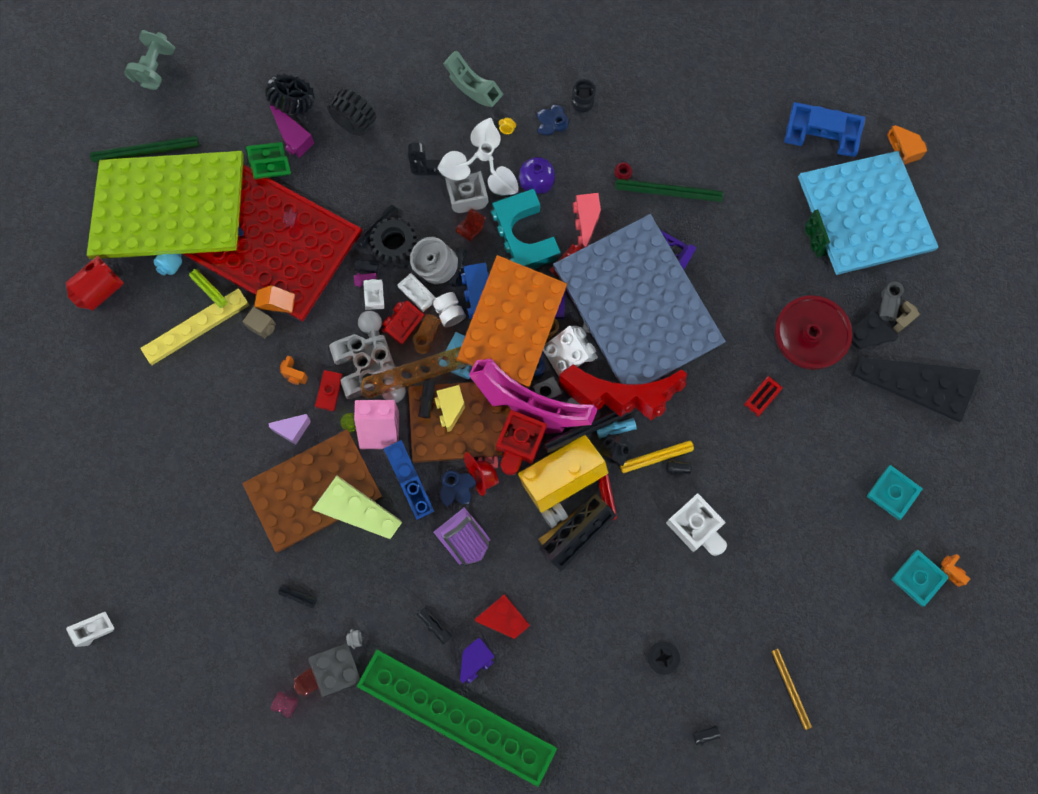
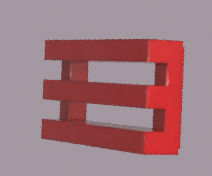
[744,376,783,417]

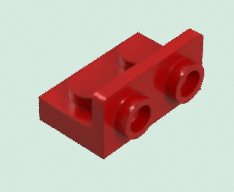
[381,300,424,344]

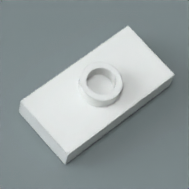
[397,273,436,312]

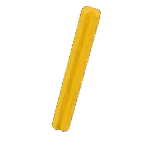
[620,441,694,473]

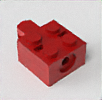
[496,410,547,475]

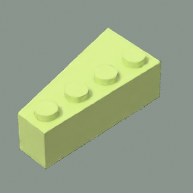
[312,475,402,539]

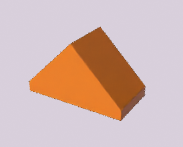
[254,286,295,313]

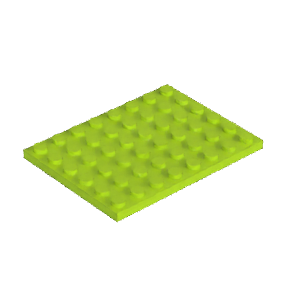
[87,151,244,259]

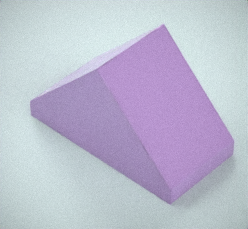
[268,414,311,445]

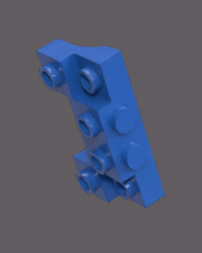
[784,102,865,157]

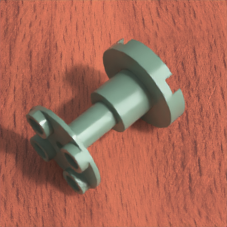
[124,30,175,90]

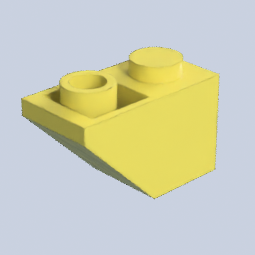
[434,385,465,432]

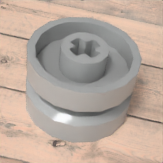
[410,237,458,284]

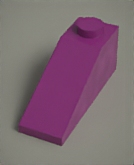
[270,106,314,158]

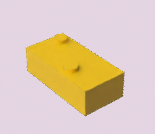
[518,435,608,513]

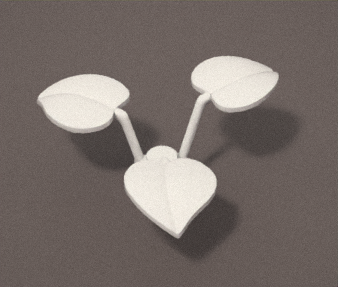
[438,118,518,196]

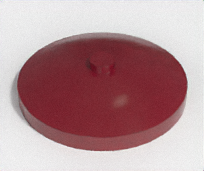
[775,295,852,370]

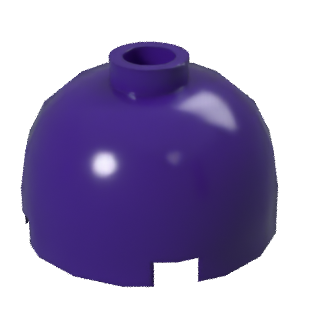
[519,157,555,195]

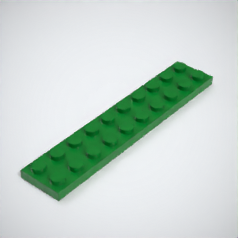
[356,650,557,787]

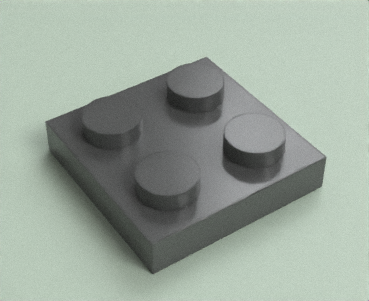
[308,643,360,697]

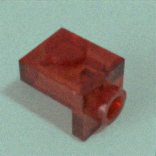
[455,208,486,242]
[293,668,318,697]

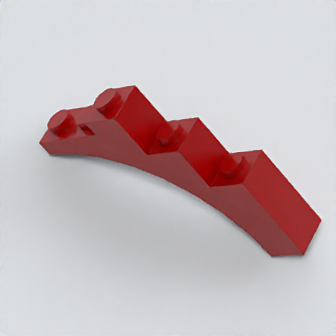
[559,364,687,421]

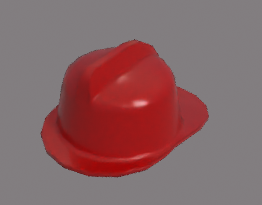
[463,452,499,496]

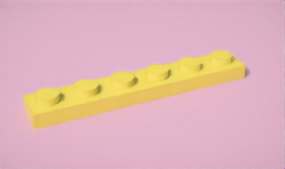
[140,288,249,365]

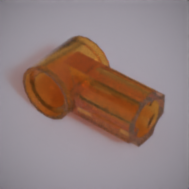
[413,314,441,354]

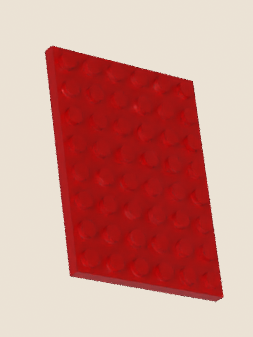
[182,165,362,322]

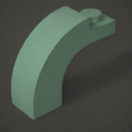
[443,51,503,107]

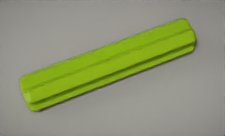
[189,269,228,308]

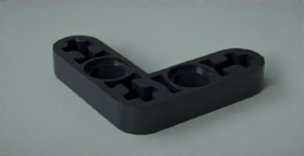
[408,143,442,175]

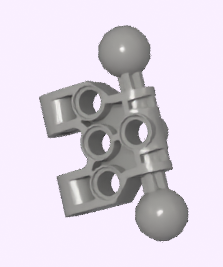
[329,311,406,403]

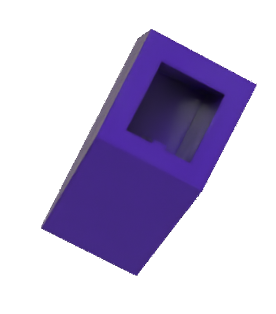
[460,638,495,684]

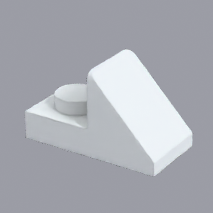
[66,612,114,647]

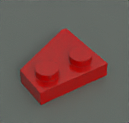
[475,595,530,639]

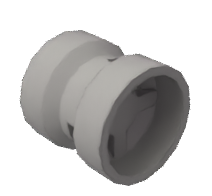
[541,503,568,528]

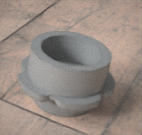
[346,629,362,649]

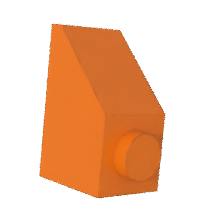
[887,125,927,165]

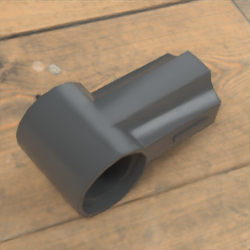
[879,281,904,321]

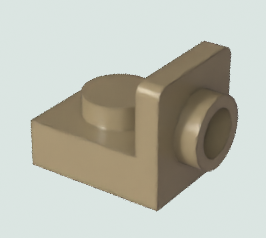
[893,301,920,333]

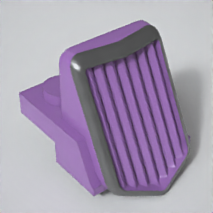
[434,508,490,565]

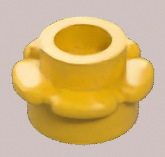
[499,118,516,134]

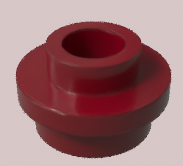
[614,162,633,180]

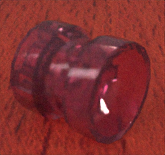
[270,691,299,718]

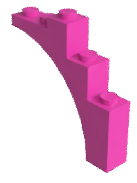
[469,359,597,434]

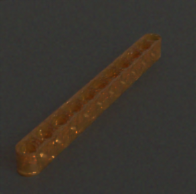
[360,319,559,398]

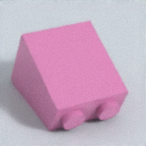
[354,400,399,449]

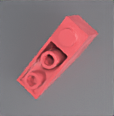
[573,193,601,248]

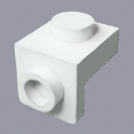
[364,279,384,310]

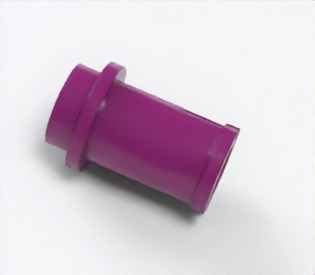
[354,273,377,288]

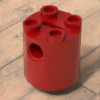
[65,256,124,311]

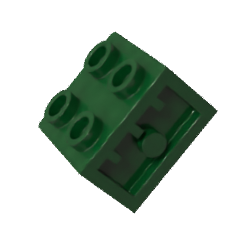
[805,209,830,257]

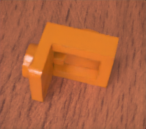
[280,356,308,385]

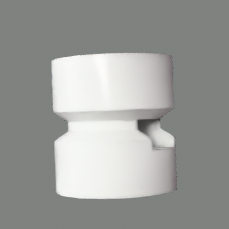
[433,292,466,327]

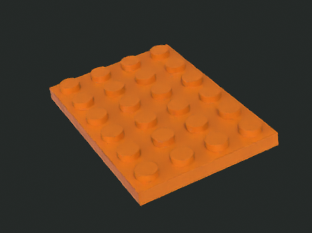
[456,255,567,388]

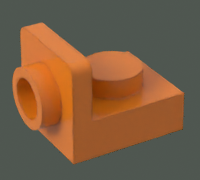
[941,554,970,587]

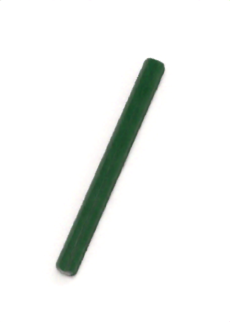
[90,136,199,162]
[615,179,724,202]

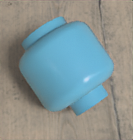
[154,254,182,276]

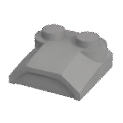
[445,171,488,213]

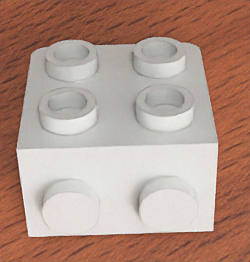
[543,326,598,376]

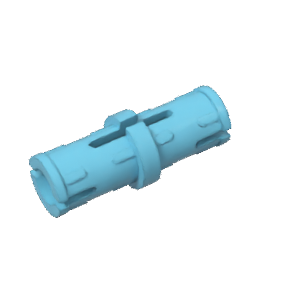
[597,418,637,439]

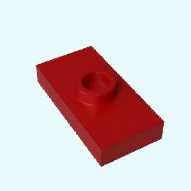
[315,370,343,411]

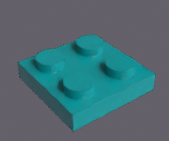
[867,465,923,520]
[891,550,949,607]

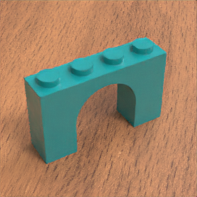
[490,189,561,270]

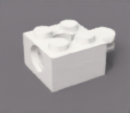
[666,493,727,556]

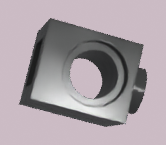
[532,377,562,400]

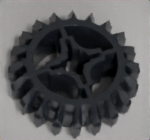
[265,74,315,116]

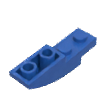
[384,440,434,520]

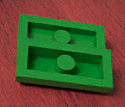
[245,142,291,179]

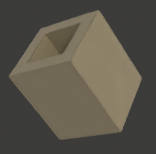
[242,307,276,339]

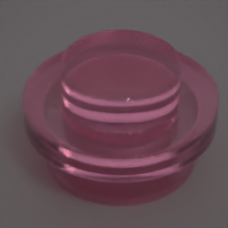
[283,209,297,227]

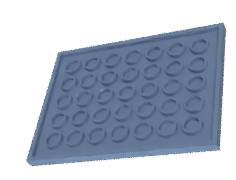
[553,214,726,384]

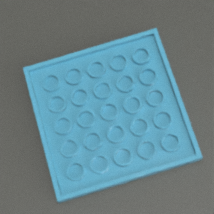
[798,151,939,275]

